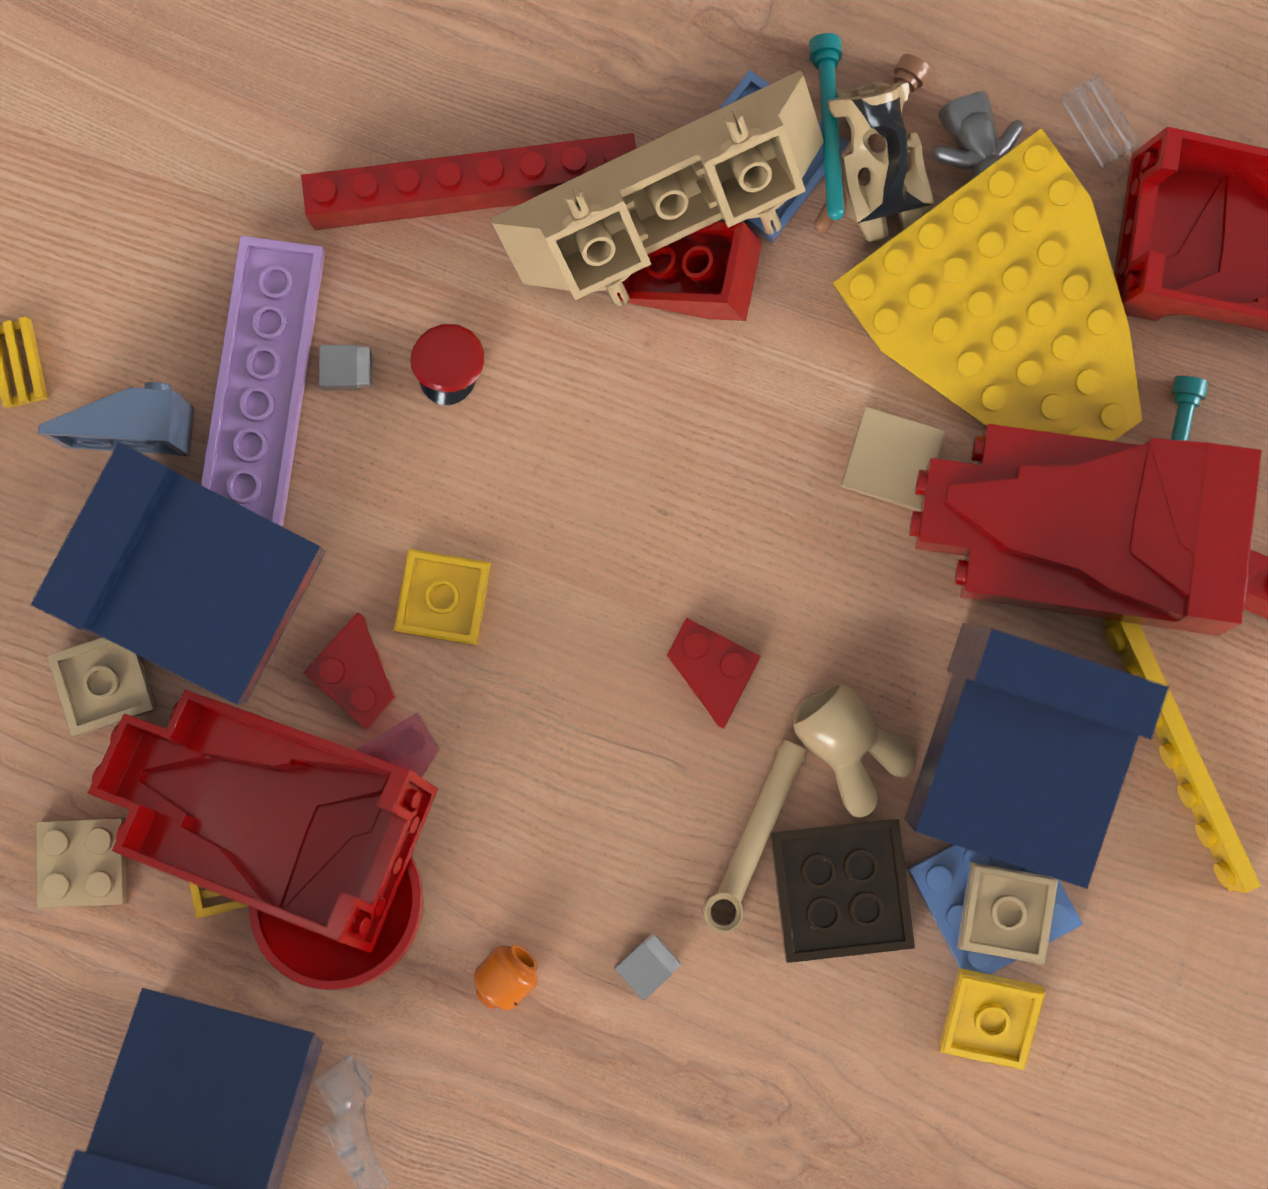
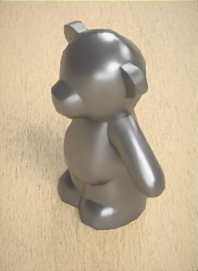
[932,91,1024,179]

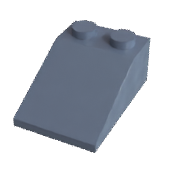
[38,382,194,456]

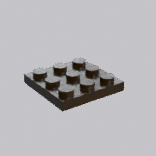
[770,818,915,963]

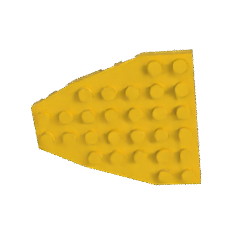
[832,128,1143,441]

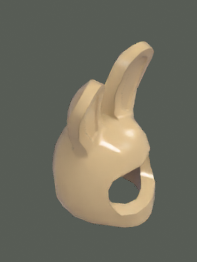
[792,683,916,818]

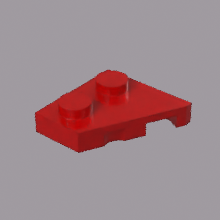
[303,612,396,729]
[667,618,761,729]

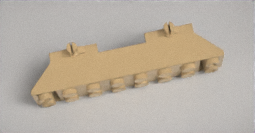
[490,70,824,306]

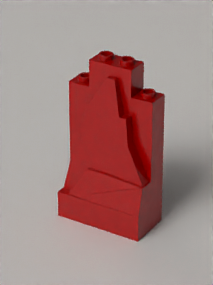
[1114,126,1268,332]
[909,424,1262,636]
[87,689,438,953]

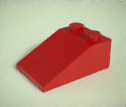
[617,222,762,321]

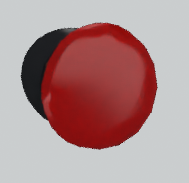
[410,324,484,405]

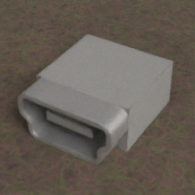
[319,345,373,390]
[615,933,681,1001]

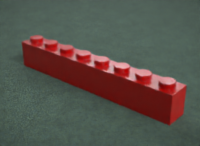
[301,133,636,230]

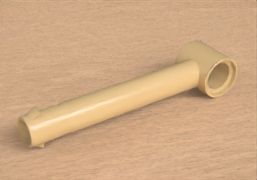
[702,740,807,932]

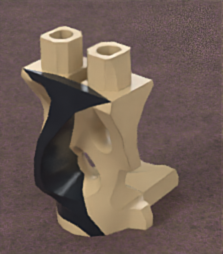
[827,82,934,242]

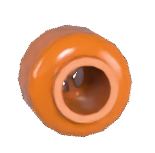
[474,945,538,1011]

